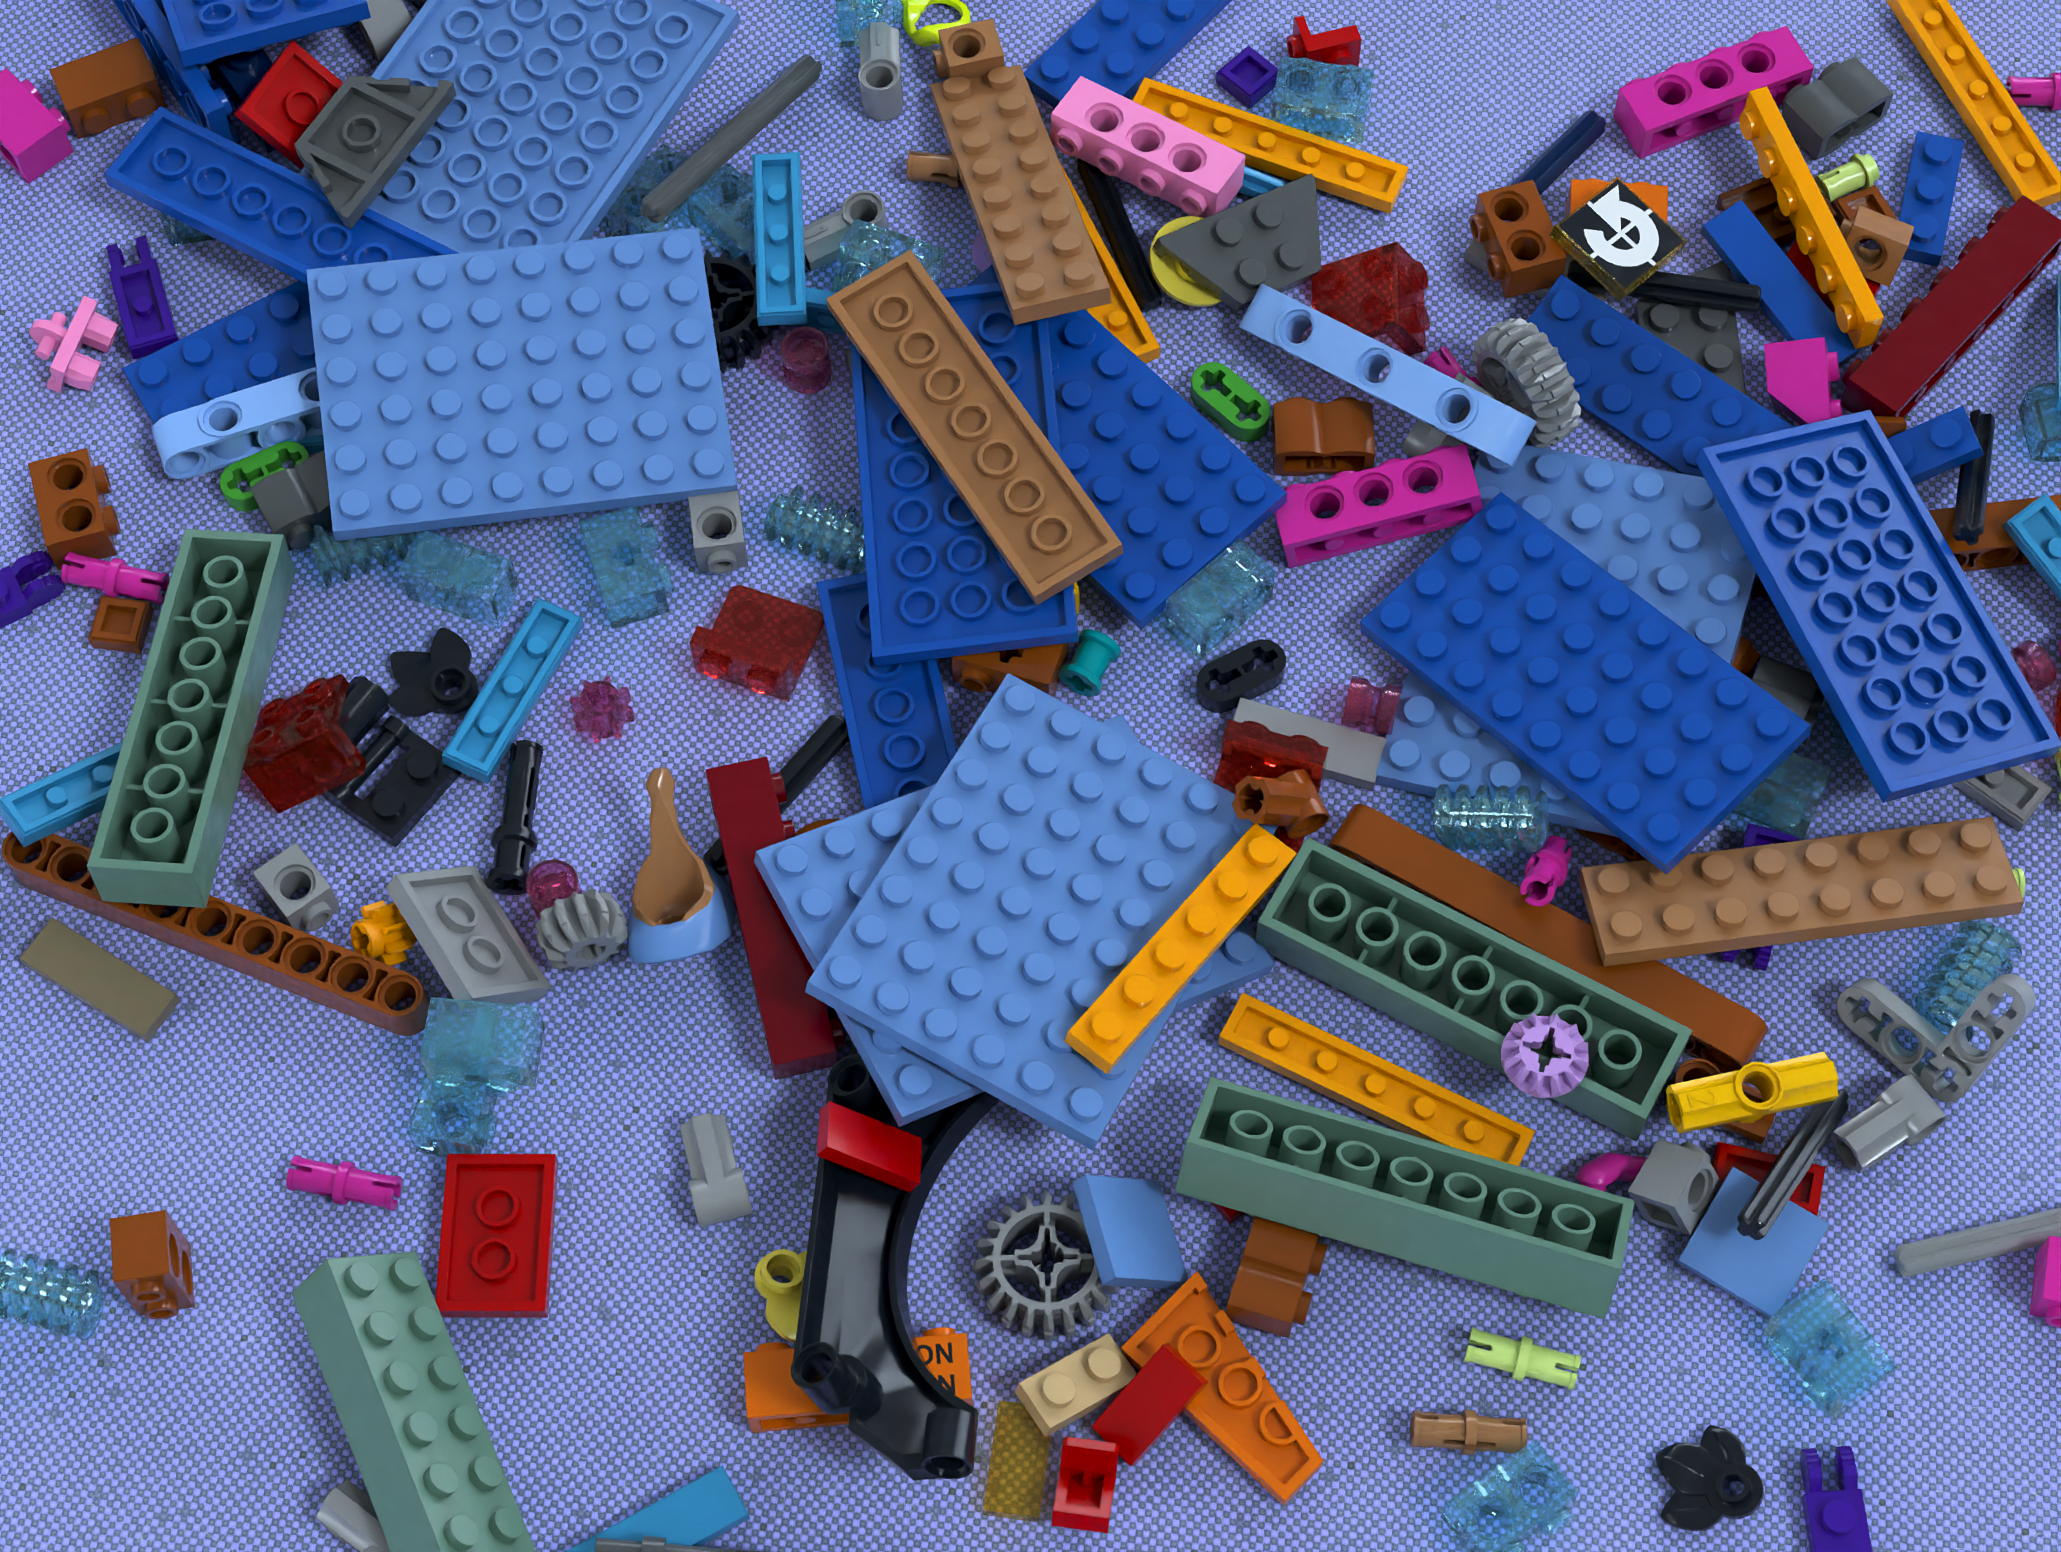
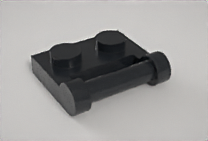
[323,715,462,848]

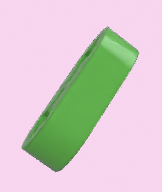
[1190,362,1271,442]
[219,441,310,512]

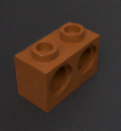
[1470,180,1567,298]
[28,448,121,570]
[110,1210,195,1319]

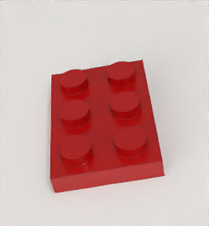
[234,40,343,170]
[435,1154,558,1318]

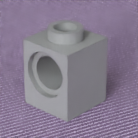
[688,490,748,574]
[252,843,340,932]
[1628,1139,1722,1236]

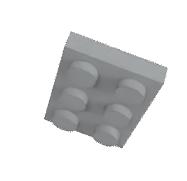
[386,866,551,1012]

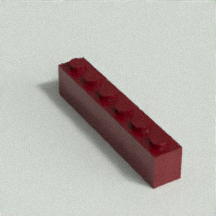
[1841,195,2061,419]
[706,756,845,1080]

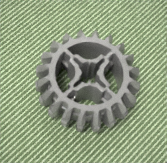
[1472,317,1581,448]
[973,1190,1120,1341]

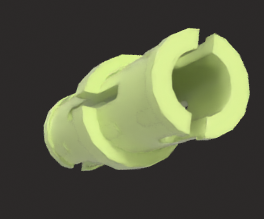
[1464,1327,1581,1391]

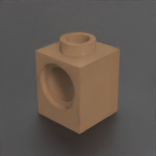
[932,18,1005,80]
[1839,206,1914,287]

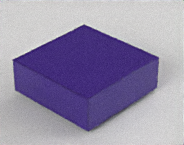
[1216,45,1282,109]

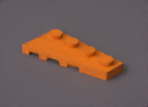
[1121,1271,1323,1506]

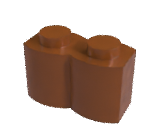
[1271,397,1375,476]
[1226,1216,1328,1338]

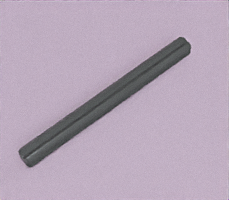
[639,55,822,223]

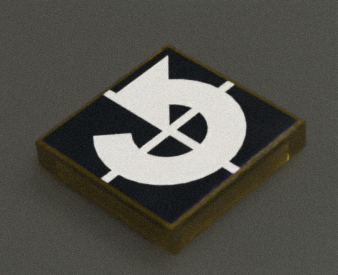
[1550,177,1687,301]

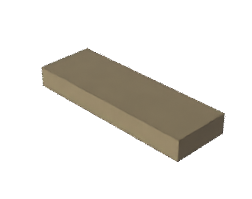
[19,917,180,1043]

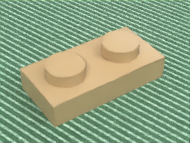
[1015,1333,1137,1438]

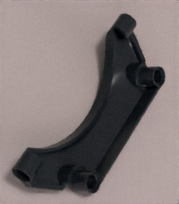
[791,1054,1000,1481]

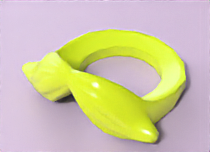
[901,0,971,47]

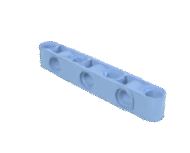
[1238,284,1537,467]
[152,367,323,480]

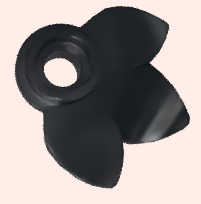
[388,627,479,717]
[1655,1425,1764,1531]

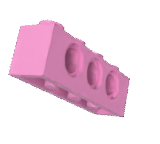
[1050,76,1246,218]

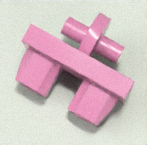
[29,296,119,393]

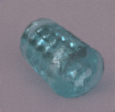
[764,485,866,575]
[309,524,422,589]
[1433,784,1550,852]
[1915,921,2022,1042]
[0,1247,104,1341]

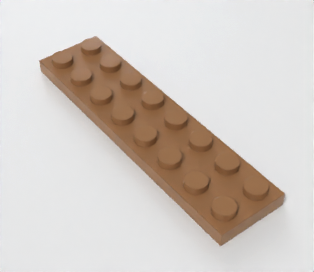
[930,65,1112,325]
[826,249,1124,605]
[1579,817,2024,967]

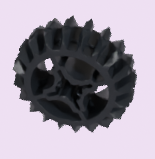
[703,248,779,374]

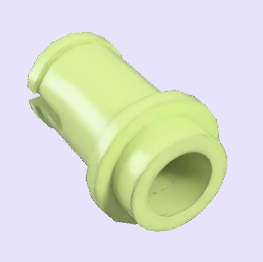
[1814,153,1880,203]

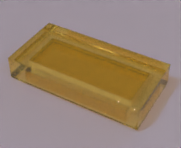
[983,1401,1052,1522]

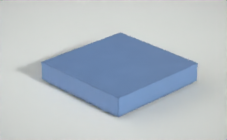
[1676,1167,1830,1320]
[1072,1174,1188,1290]

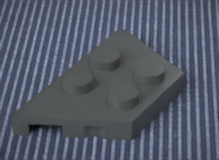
[294,75,456,229]
[1153,173,1322,312]
[1634,261,1746,395]

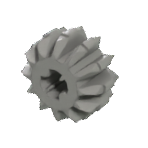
[535,889,628,972]

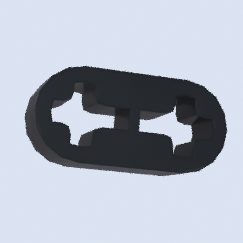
[1196,639,1286,713]

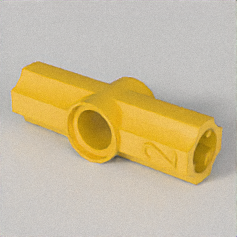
[1666,1052,1839,1134]

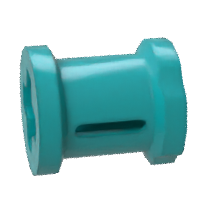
[1058,629,1121,697]

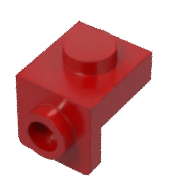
[1286,15,1362,80]
[1051,1437,1119,1533]

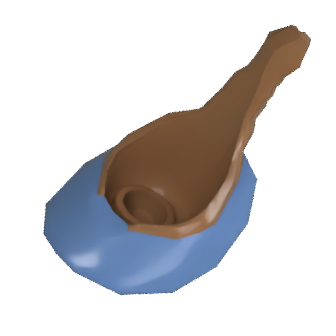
[627,767,736,964]

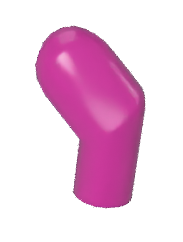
[1576,1152,1647,1192]

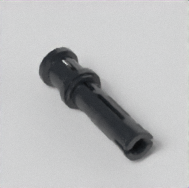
[485,740,544,895]

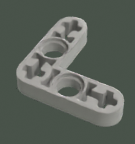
[1837,973,2036,1102]

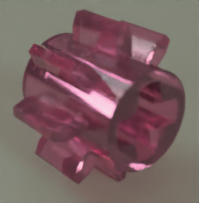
[569,676,635,743]

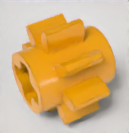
[350,900,417,966]

